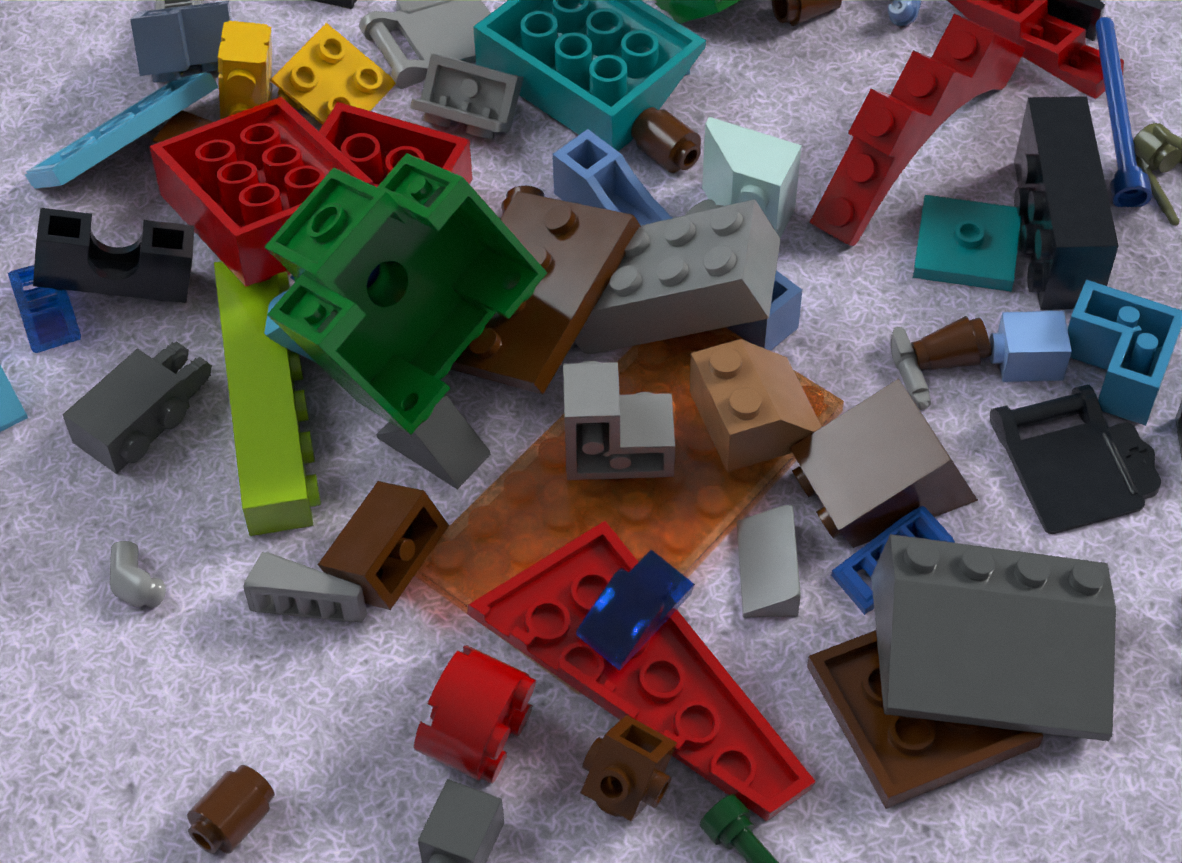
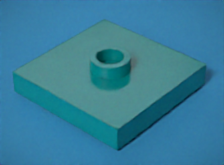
[913,195,1021,292]

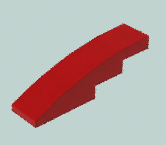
[947,0,1124,99]

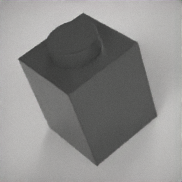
[418,779,504,863]

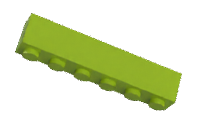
[214,261,321,536]

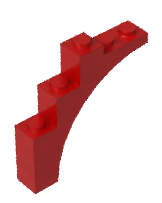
[809,13,1026,246]

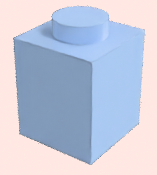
[989,311,1072,382]

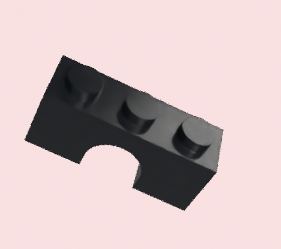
[33,208,194,303]

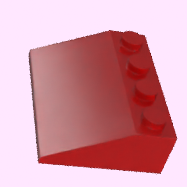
[149,97,374,287]

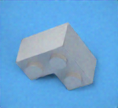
[563,361,675,480]

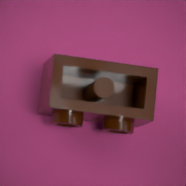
[317,481,449,610]

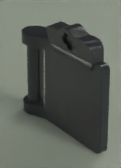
[989,384,1161,534]

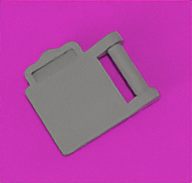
[359,0,490,89]

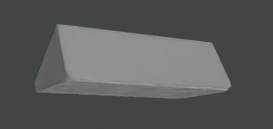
[737,505,801,617]

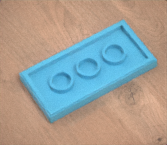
[25,72,218,189]

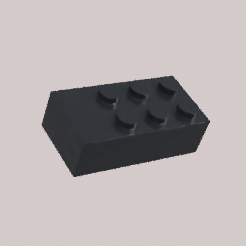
[1014,96,1119,310]

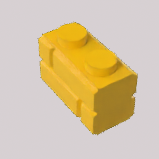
[218,21,272,119]

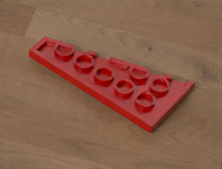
[467,521,816,821]

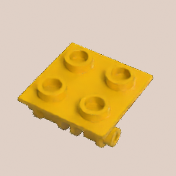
[270,22,396,125]

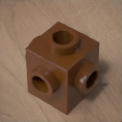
[580,715,677,822]

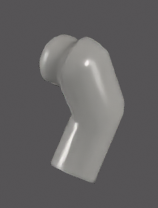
[109,541,166,608]

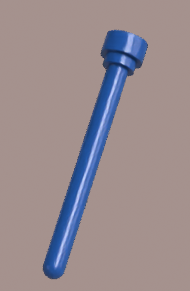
[1095,17,1152,207]

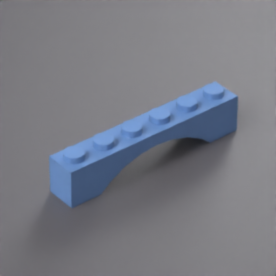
[552,129,802,351]

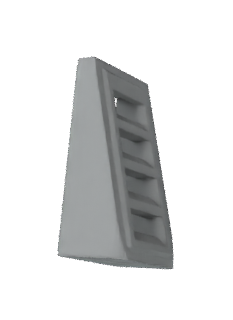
[243,552,367,623]

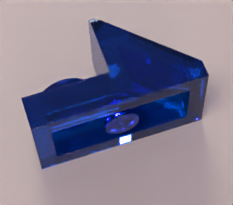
[576,550,695,670]

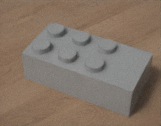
[574,199,781,354]

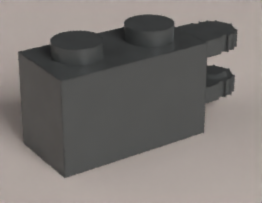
[62,341,212,474]

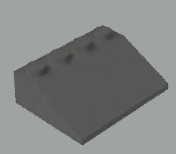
[871,534,1116,742]

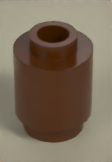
[631,107,701,174]
[187,765,275,854]

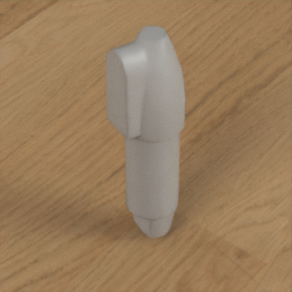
[891,327,931,410]

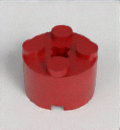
[414,645,536,784]

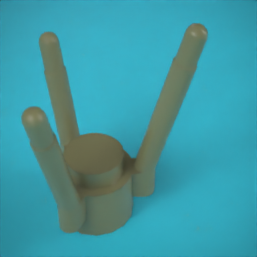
[1133,123,1182,226]

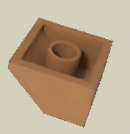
[689,339,822,472]

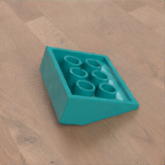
[473,0,706,151]

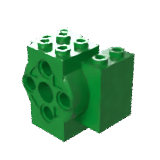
[265,153,547,435]

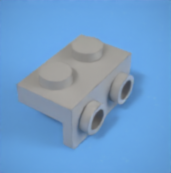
[410,53,523,139]

